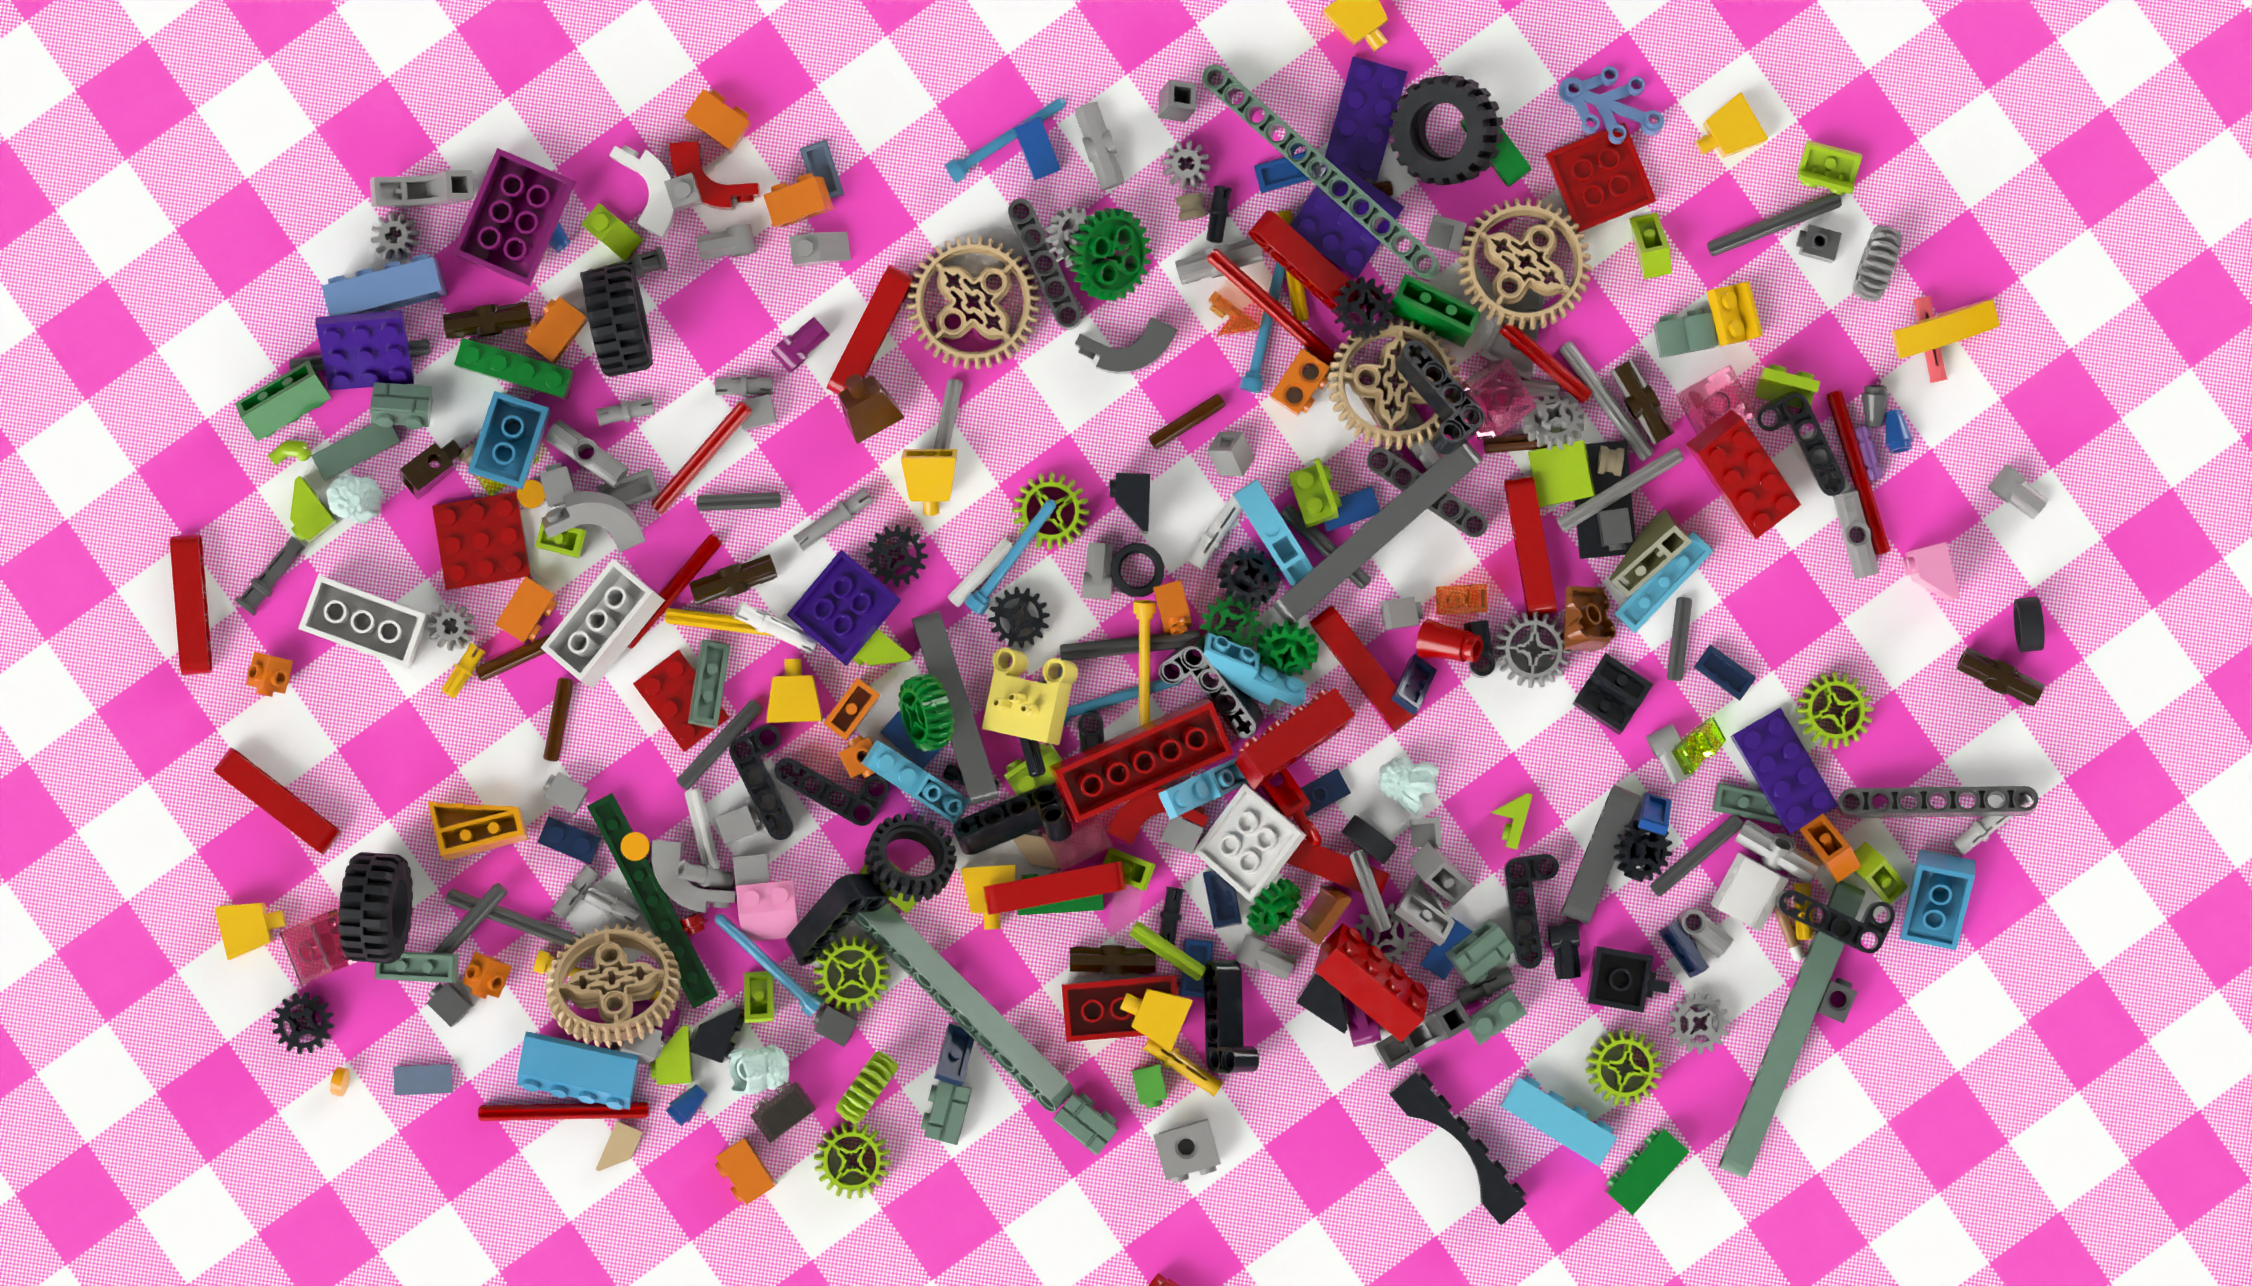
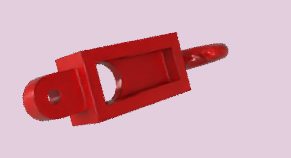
[1260,768,1322,847]

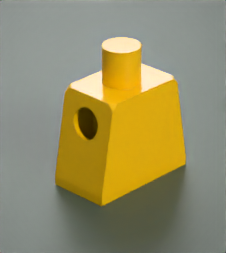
[1322,0,1388,52]
[1695,92,1768,158]
[901,449,958,516]
[767,659,823,723]
[961,864,1016,930]
[214,902,287,960]
[1120,989,1192,1051]

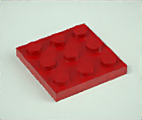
[1545,122,1657,234]
[432,492,531,591]

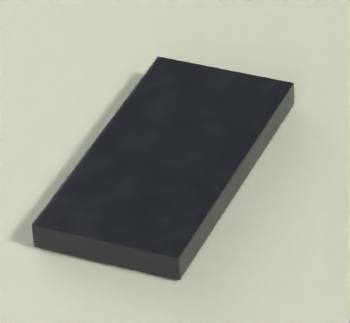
[1574,440,1636,559]

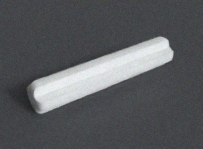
[948,538,1013,607]
[685,788,720,870]

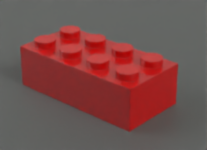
[1686,410,1802,539]
[1234,687,1355,790]
[1314,923,1429,1042]
[1061,974,1181,1042]

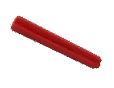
[1500,321,1592,403]

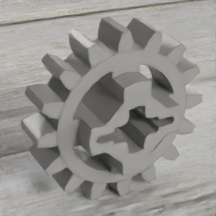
[1045,206,1097,268]
[1522,395,1585,450]
[1354,903,1416,962]
[1667,992,1731,1055]

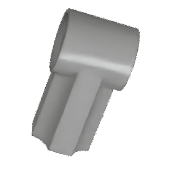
[696,224,756,261]
[1988,464,2049,520]
[1082,542,1113,600]
[1646,723,1694,785]
[1677,908,1734,958]
[1235,934,1296,980]

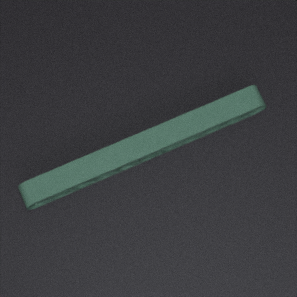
[1202,64,1441,280]
[851,873,1074,1112]
[1719,881,1866,1179]

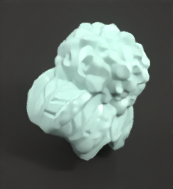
[326,475,385,524]
[1378,757,1439,815]
[728,1045,790,1095]

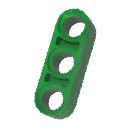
[1459,118,1532,187]

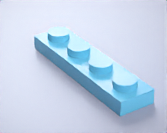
[1614,531,1714,633]

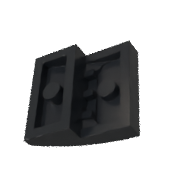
[1572,653,1653,735]

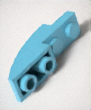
[1233,479,1314,587]
[1204,632,1307,707]
[861,740,970,824]
[1158,757,1248,819]

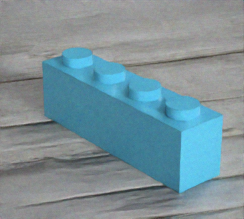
[1500,1075,1617,1167]

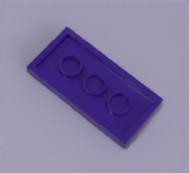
[1322,56,1408,182]
[1730,707,1838,835]

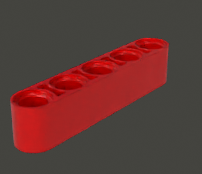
[1248,210,1365,322]
[826,264,915,395]
[1504,475,1557,617]
[170,534,212,676]
[1309,605,1417,732]
[213,747,341,855]
[1286,839,1390,896]
[983,861,1127,915]

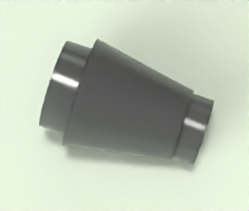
[1861,385,1890,427]

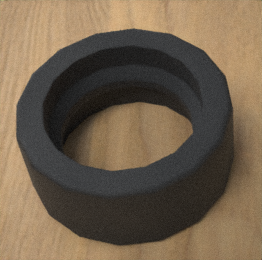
[1111,543,1165,597]
[2013,597,2045,652]
[1342,815,1397,864]

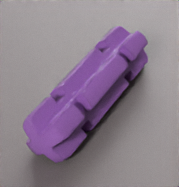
[1854,425,1884,481]

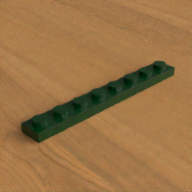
[587,793,719,1009]

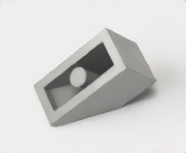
[789,232,851,268]
[1379,596,1423,631]
[1408,842,1474,905]
[611,1029,664,1064]

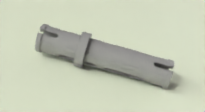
[793,487,873,551]

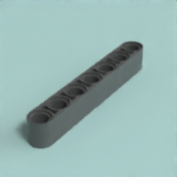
[912,610,999,806]
[1838,786,2039,818]

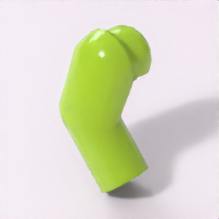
[267,440,312,466]

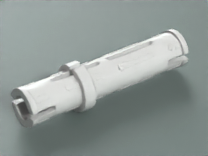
[1187,490,1242,571]
[734,601,817,654]
[1952,794,2031,856]

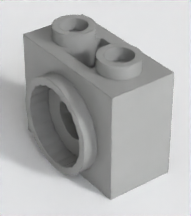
[1153,1118,1221,1183]

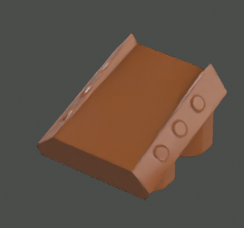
[1563,586,1616,652]
[1295,886,1352,946]

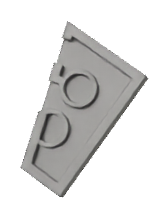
[1479,281,1544,381]

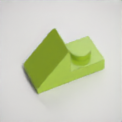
[581,203,643,260]
[535,522,586,559]
[1490,793,1533,850]
[1103,847,1156,891]
[744,971,776,1023]

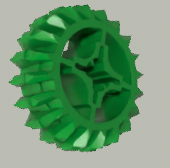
[898,674,955,752]

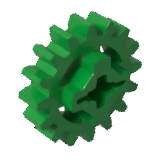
[1200,596,1262,647]
[1256,620,1319,676]
[1246,878,1302,936]

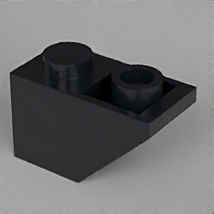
[690,1007,745,1063]

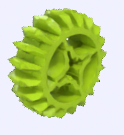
[1012,472,1089,550]
[1796,671,1874,749]
[813,935,891,1013]
[1585,1029,1663,1106]
[836,1051,898,1124]
[814,1122,891,1199]

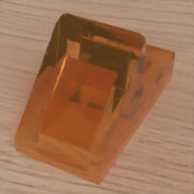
[1208,291,1260,337]
[1436,584,1488,615]

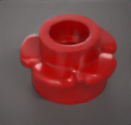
[680,912,708,935]

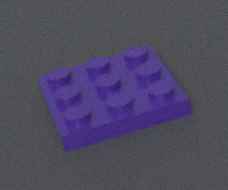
[1289,159,1404,278]
[316,310,415,390]
[787,549,901,666]

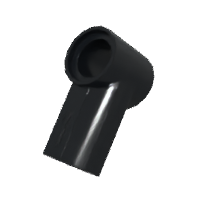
[1463,620,1496,678]
[1078,711,1105,752]
[1548,921,1581,980]

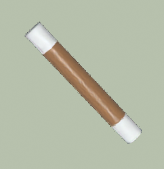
[1773,905,1805,962]

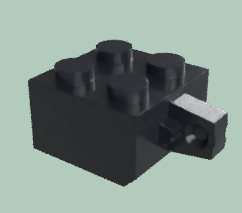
[1585,945,1670,1013]

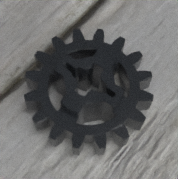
[1331,277,1395,340]
[866,525,928,587]
[1217,547,1281,608]
[988,586,1050,649]
[1613,820,1673,882]
[271,992,335,1055]

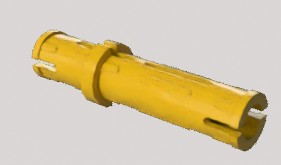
[1142,1038,1224,1097]

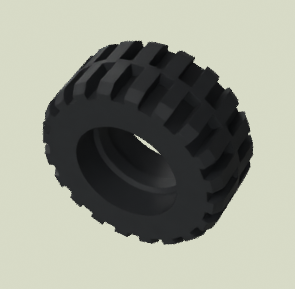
[1389,75,1504,185]
[582,263,653,377]
[338,852,413,964]

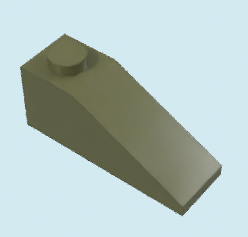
[1609,509,1692,598]

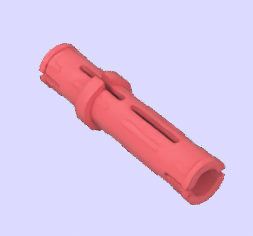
[1913,296,1948,383]

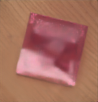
[1460,358,1536,440]

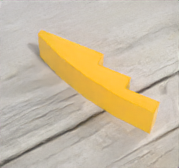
[1891,299,2000,359]

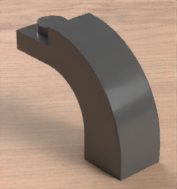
[1075,317,1177,374]
[1373,1000,1473,1071]

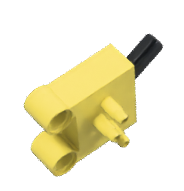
[982,648,1078,777]

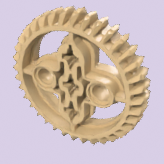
[1457,198,1592,331]
[906,235,1041,370]
[1327,318,1462,450]
[545,923,681,1048]

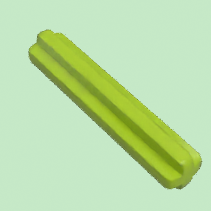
[1129,922,1206,981]

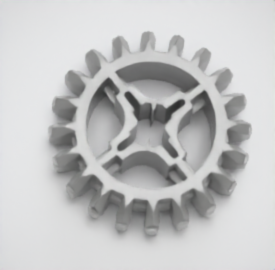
[1853,225,1902,302]
[1494,612,1572,688]

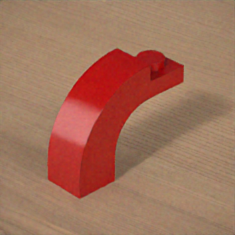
[669,141,761,210]
[1107,789,1208,844]

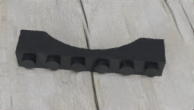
[1388,1071,1527,1226]

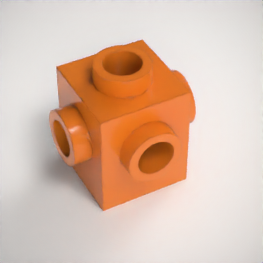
[246,652,293,697]
[838,735,876,778]
[462,951,512,999]

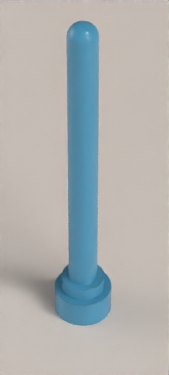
[944,98,1066,184]
[1239,262,1285,393]
[964,499,1056,615]
[1063,679,1183,726]
[715,914,825,1017]

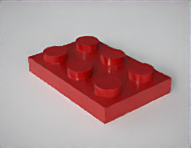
[633,649,730,752]

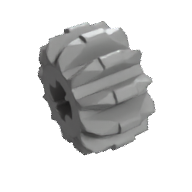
[1162,140,1210,189]
[371,212,420,261]
[427,602,477,651]

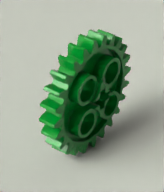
[1068,207,1152,301]

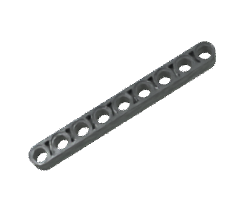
[1272,441,1483,626]

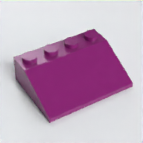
[452,148,576,287]

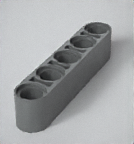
[1008,198,1081,330]
[1367,448,1487,537]
[1561,785,1640,925]

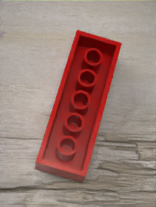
[1049,698,1233,823]

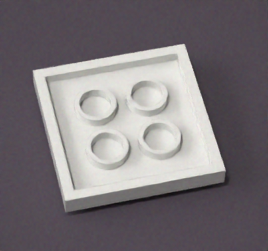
[1193,784,1306,904]

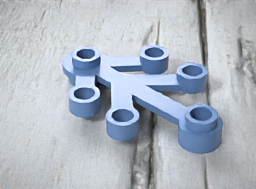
[1558,66,1664,144]

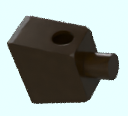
[400,439,462,500]

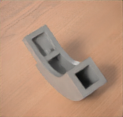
[370,170,474,208]
[541,491,646,552]
[652,840,737,913]

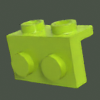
[1797,140,1862,195]
[1754,364,1820,409]

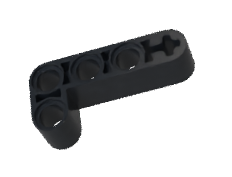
[1395,340,1485,455]
[1755,391,1845,496]
[1159,636,1264,738]
[729,725,795,840]
[774,758,890,826]
[953,785,1072,855]
[1503,854,1559,969]
[786,874,888,966]
[1775,890,1895,954]
[1204,959,1259,1073]

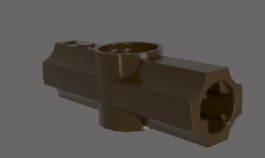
[443,302,532,340]
[1610,359,1675,445]
[689,554,778,606]
[1956,647,2045,707]
[1070,945,1156,975]

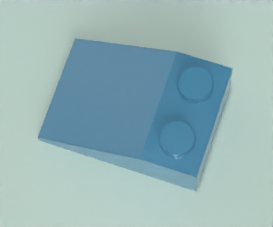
[467,391,551,490]
[1900,849,1975,950]

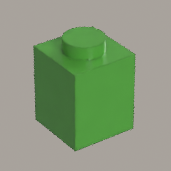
[1132,1063,1168,1108]

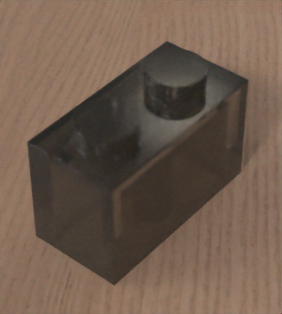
[750,1080,818,1143]

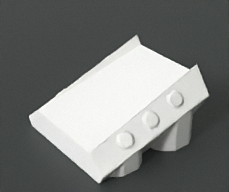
[1710,852,1789,931]

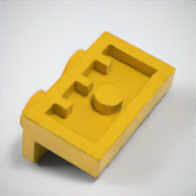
[1706,281,1763,347]

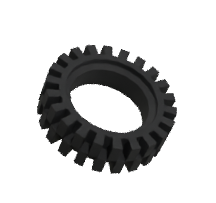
[864,813,957,902]

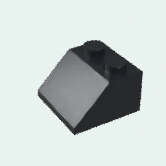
[1109,473,1150,534]
[1296,971,1348,1034]

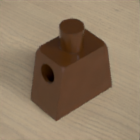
[838,374,905,444]

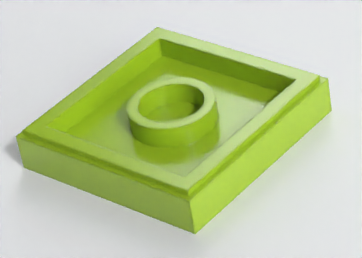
[1528,440,1595,508]

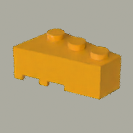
[428,801,529,861]

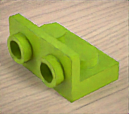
[1288,458,1342,528]
[1004,742,1062,796]

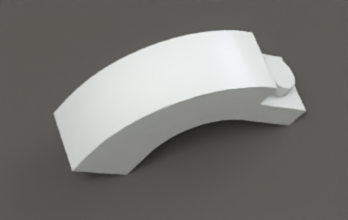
[609,145,676,239]

